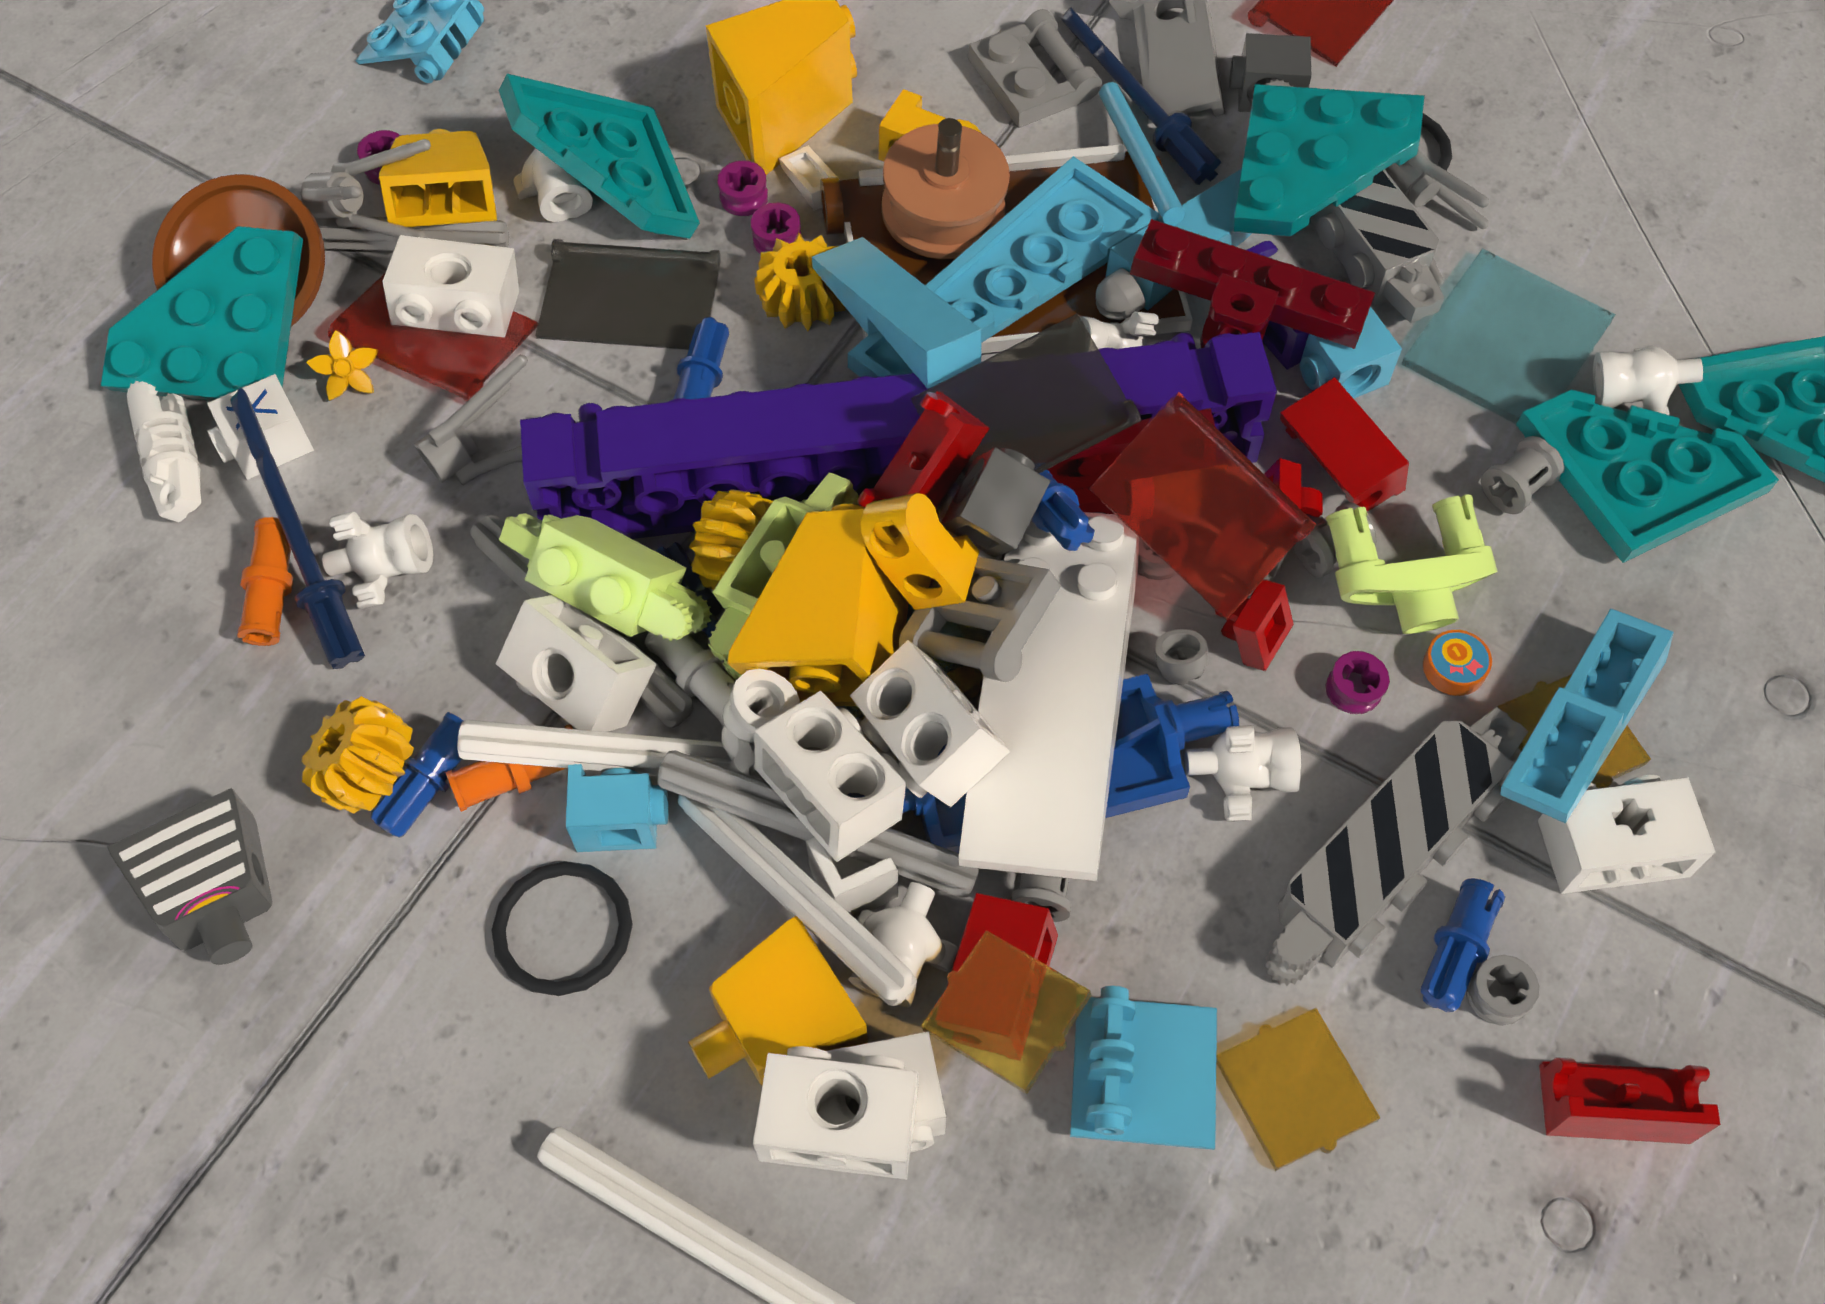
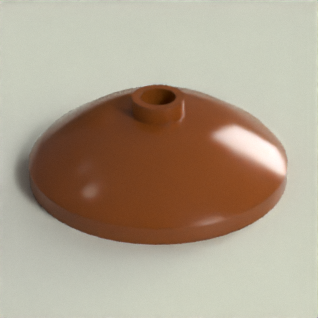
[152,174,325,327]

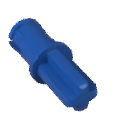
[673,317,729,399]
[1031,465,1095,551]
[371,712,464,838]
[1421,878,1505,1012]

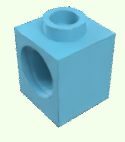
[1300,306,1402,398]

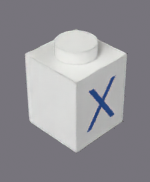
[207,374,314,480]

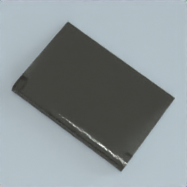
[535,239,721,350]
[911,313,1141,487]

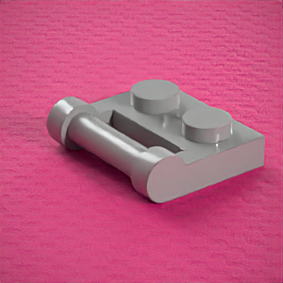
[968,9,1102,128]
[899,557,1061,682]

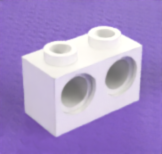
[850,640,1010,807]
[755,691,906,862]

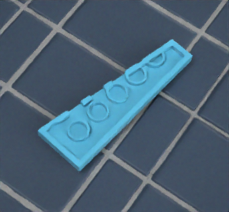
[848,156,1160,378]

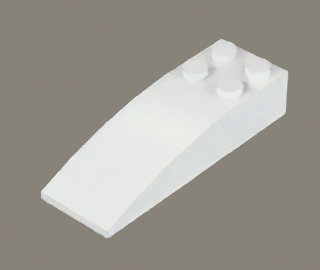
[958,512,1140,881]

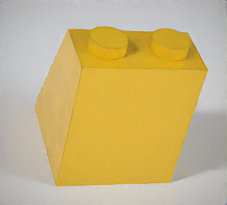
[705,0,857,175]
[727,504,909,706]

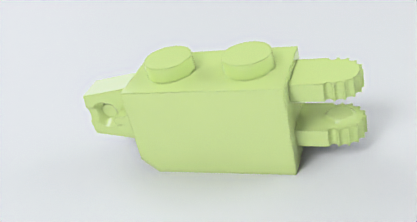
[708,472,859,680]
[499,513,712,641]

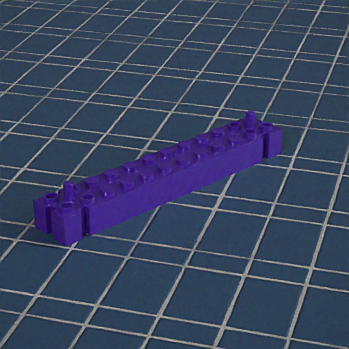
[520,332,1277,539]

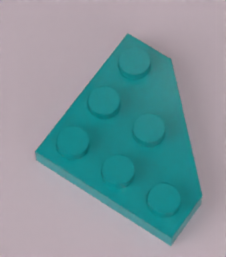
[498,74,700,239]
[1233,84,1425,236]
[101,226,303,401]
[1678,336,1825,483]
[1516,389,1779,563]

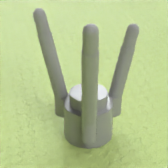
[301,139,431,238]
[1385,150,1489,286]
[414,355,528,486]

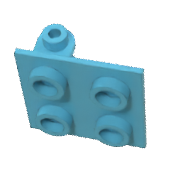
[356,0,484,83]
[1070,986,1217,1150]

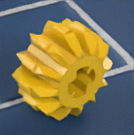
[754,232,846,331]
[689,490,773,590]
[301,696,414,814]

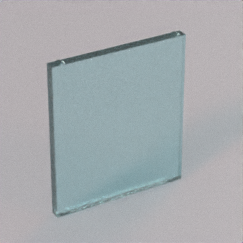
[1402,248,1616,424]

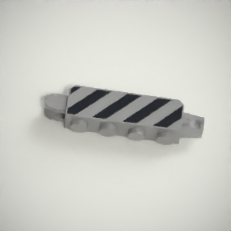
[1266,79,1445,323]
[1265,707,1528,986]

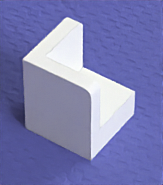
[806,837,899,918]

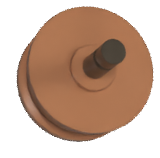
[882,118,1010,259]

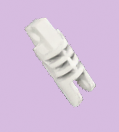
[127,381,201,522]

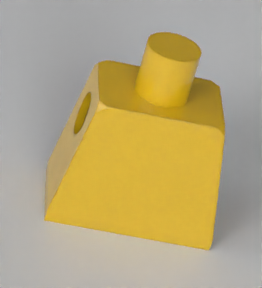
[379,129,497,227]
[688,916,868,1086]

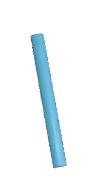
[1099,82,1185,226]

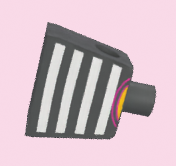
[107,788,273,965]

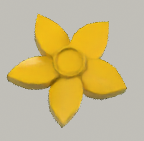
[306,330,378,401]

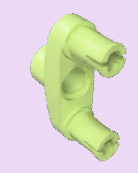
[1326,494,1498,634]

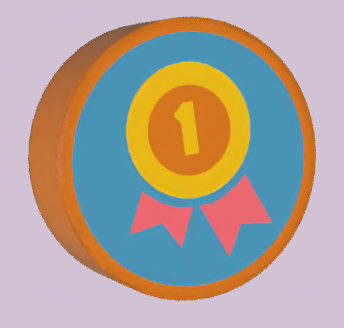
[1423,630,1492,696]

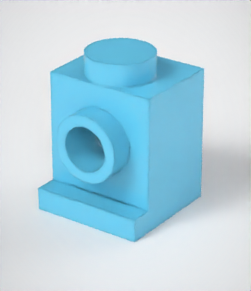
[566,764,668,852]

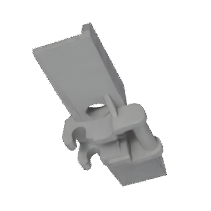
[1109,0,1225,124]

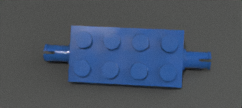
[848,674,1239,853]

